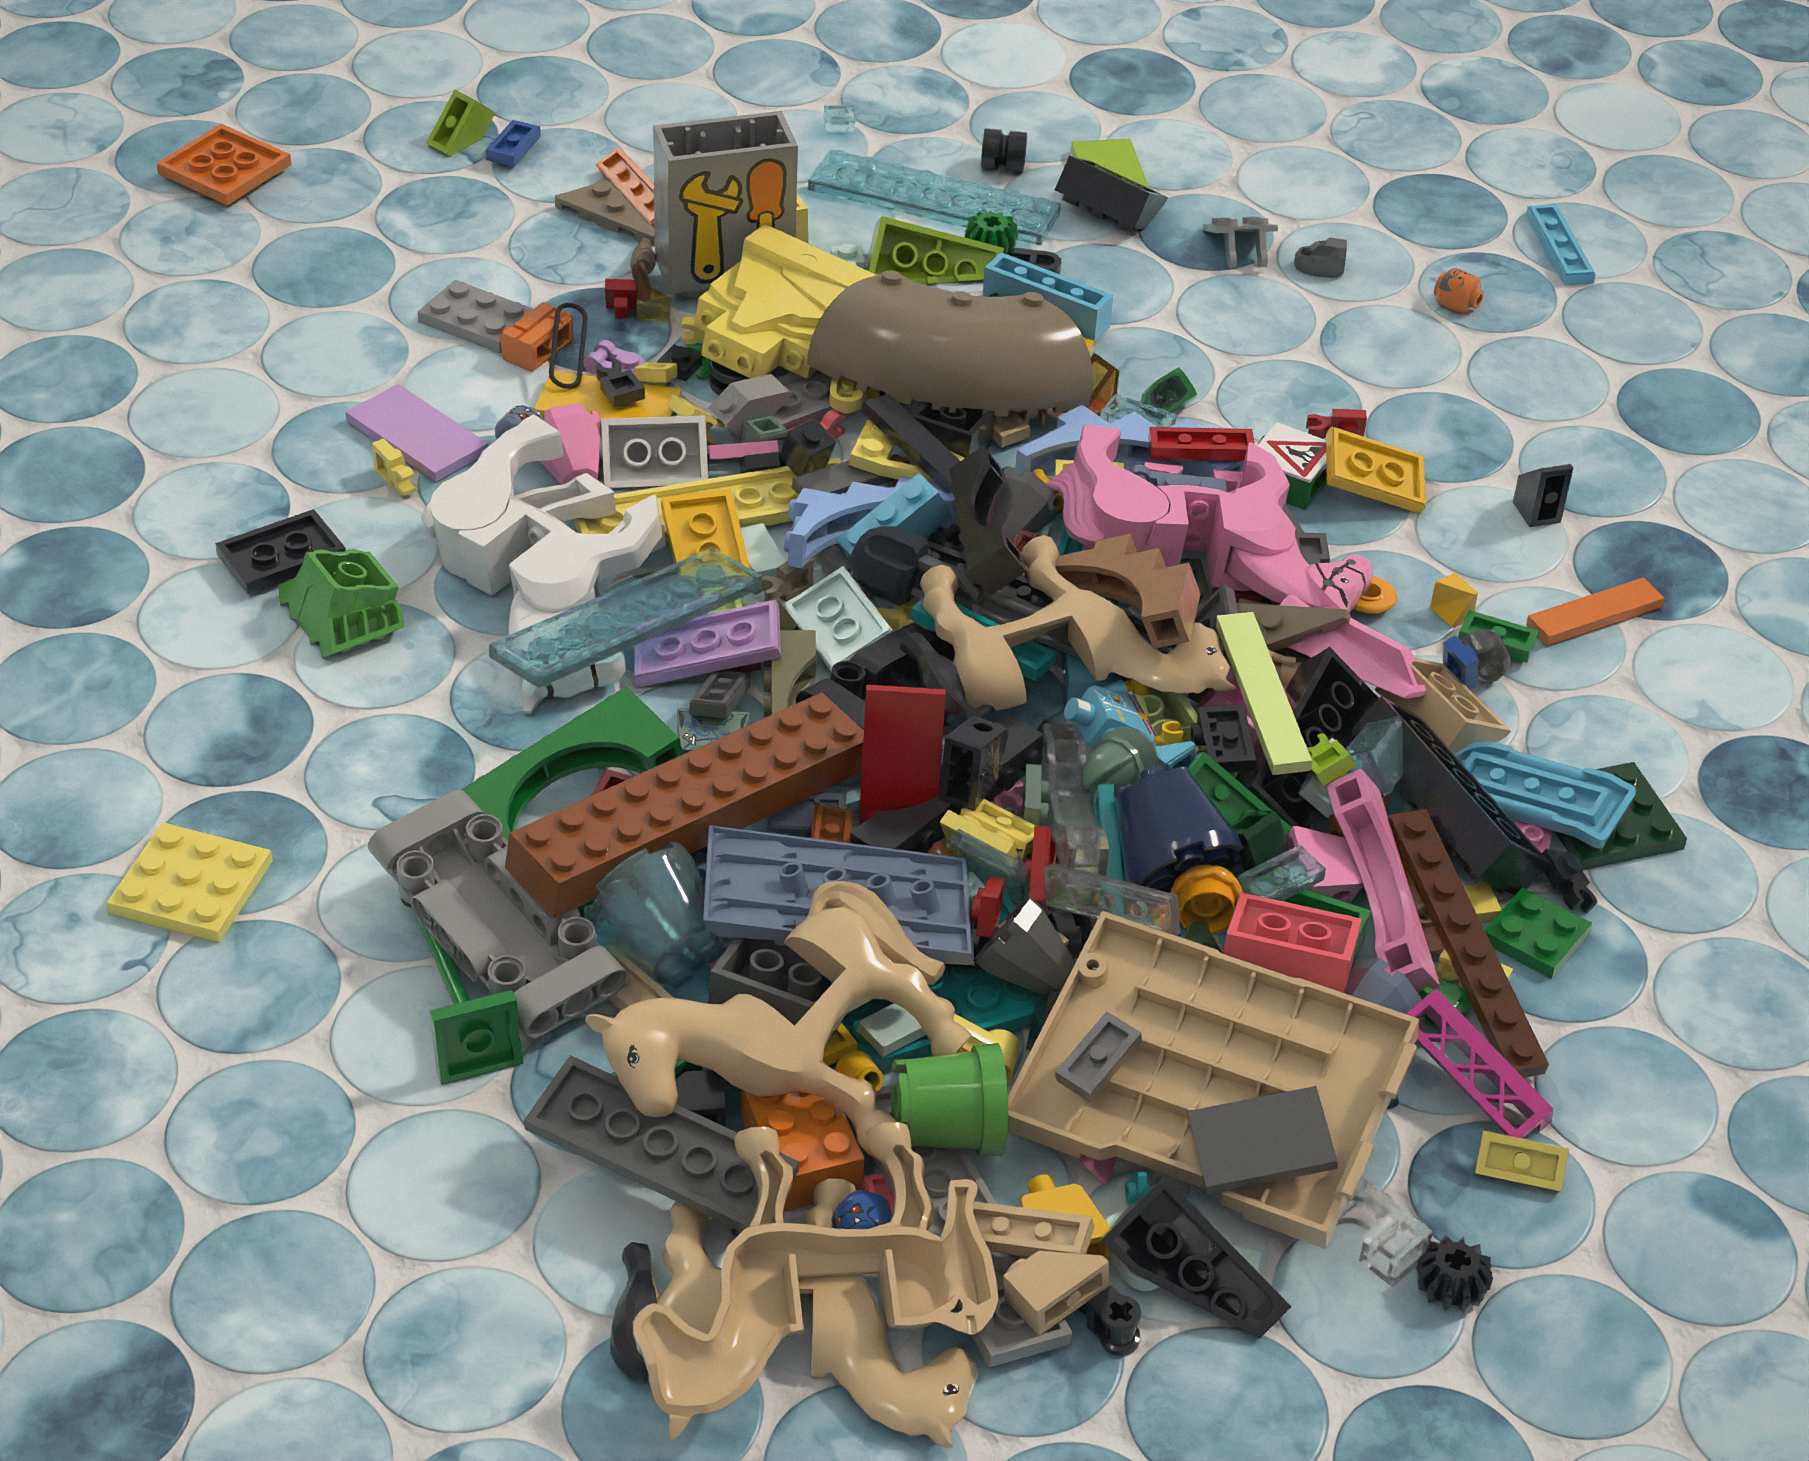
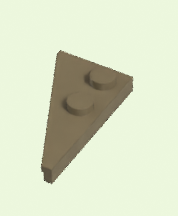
[555,180,655,246]
[1236,603,1351,651]

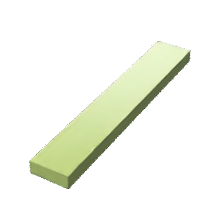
[1216,612,1312,775]

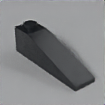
[1100,1175,1292,1338]

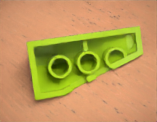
[867,216,1004,285]

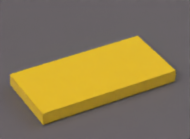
[534,370,682,421]

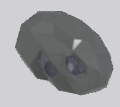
[1294,237,1347,278]

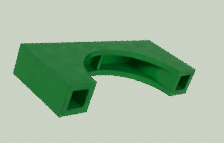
[461,686,683,841]

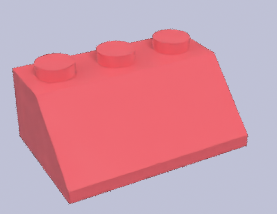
[1223,892,1362,993]

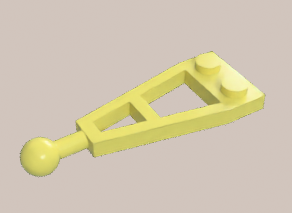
[848,418,964,481]

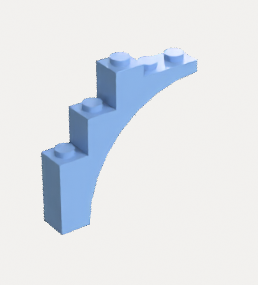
[1015,405,1244,477]
[784,476,959,568]

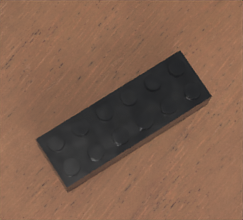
[1235,647,1379,836]
[1351,696,1551,895]

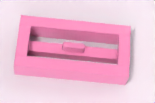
[707,440,778,461]

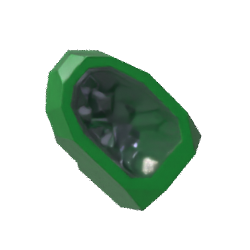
[1140,367,1197,417]

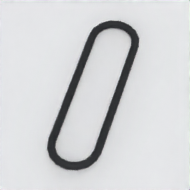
[549,303,588,389]

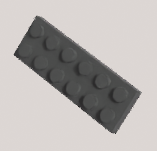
[524,1055,799,1232]

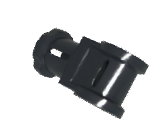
[1078,1285,1141,1356]

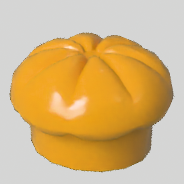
[1170,865,1243,935]

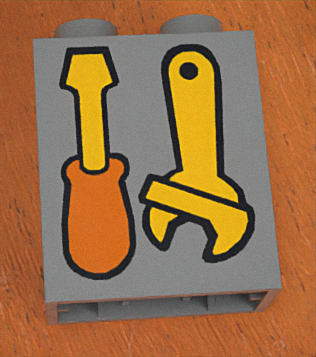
[653,111,798,298]

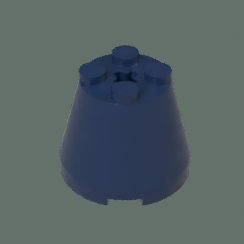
[1113,765,1244,902]

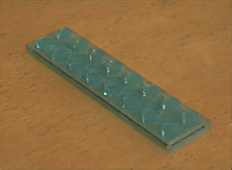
[808,149,1061,246]
[489,548,762,688]

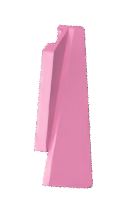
[1280,595,1426,699]

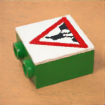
[1257,422,1327,510]

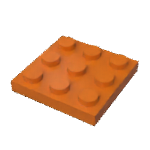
[156,124,291,206]

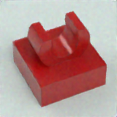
[605,279,639,319]

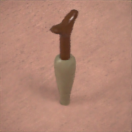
[630,238,656,302]

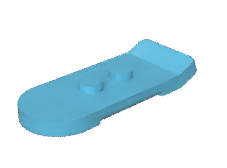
[1454,741,1636,848]

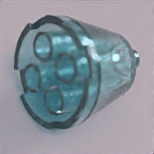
[584,842,726,989]

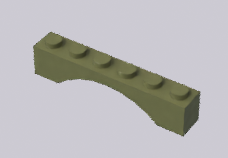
[764,630,816,717]

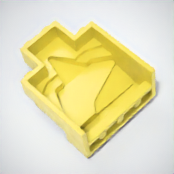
[694,224,875,379]

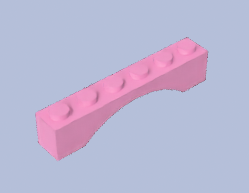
[1326,769,1440,994]

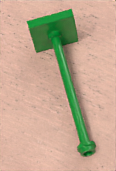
[399,894,523,1085]

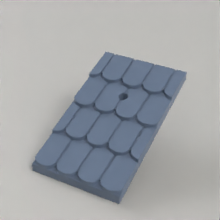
[703,825,975,965]

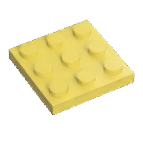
[107,822,273,943]

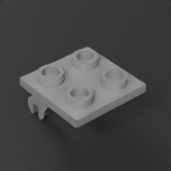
[1203,217,1278,268]

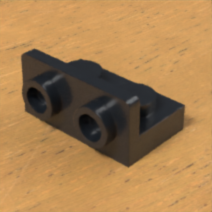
[1190,704,1256,772]

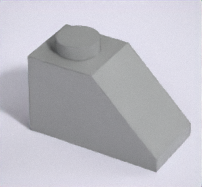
[708,374,793,439]

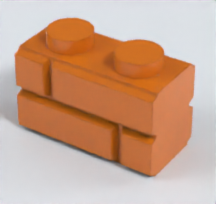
[500,302,574,372]

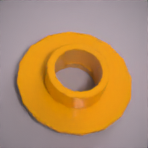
[1353,576,1397,614]

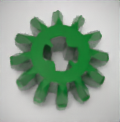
[964,210,1018,254]

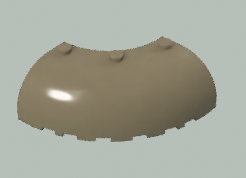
[807,270,1093,417]

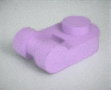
[583,340,646,375]

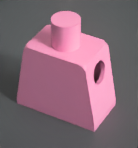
[1280,826,1364,904]

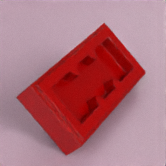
[1025,826,1057,915]

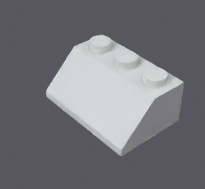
[601,415,708,488]

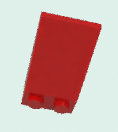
[859,685,946,826]

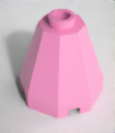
[540,403,601,484]

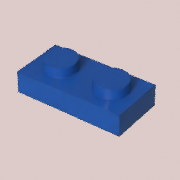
[486,120,541,167]

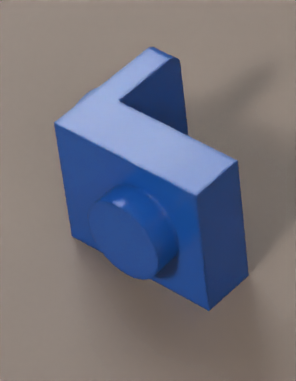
[1443,635,1479,690]

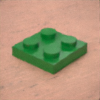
[1485,887,1592,979]

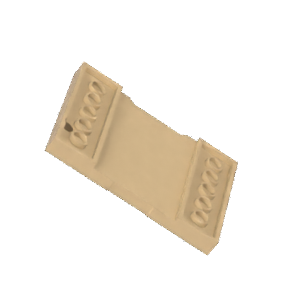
[1008,911,1419,1249]

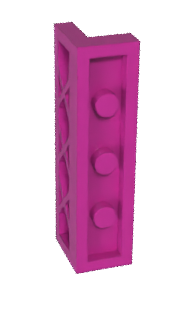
[1406,988,1553,1138]

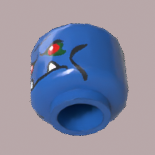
[834,1190,892,1229]

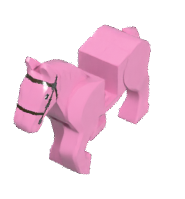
[1046,425,1373,613]

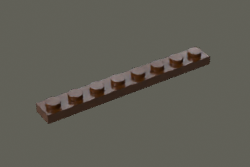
[1389,809,1549,1078]

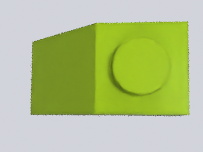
[426,89,495,156]

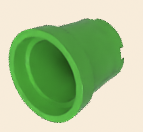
[891,1043,1008,1156]

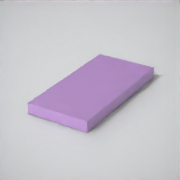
[346,384,488,482]
[633,600,781,688]

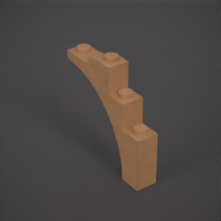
[1024,533,1200,649]

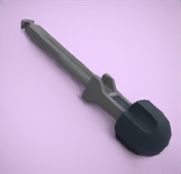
[851,526,1081,660]

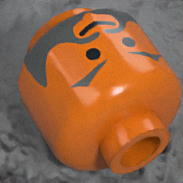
[1434,268,1484,314]

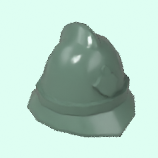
[1082,726,1160,794]

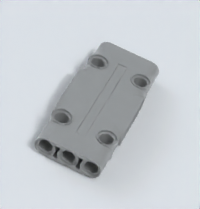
[368,790,628,1038]

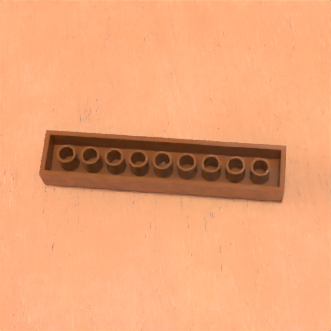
[505,692,864,918]

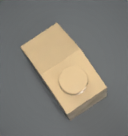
[1003,1250,1109,1336]

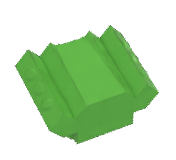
[278,549,404,658]

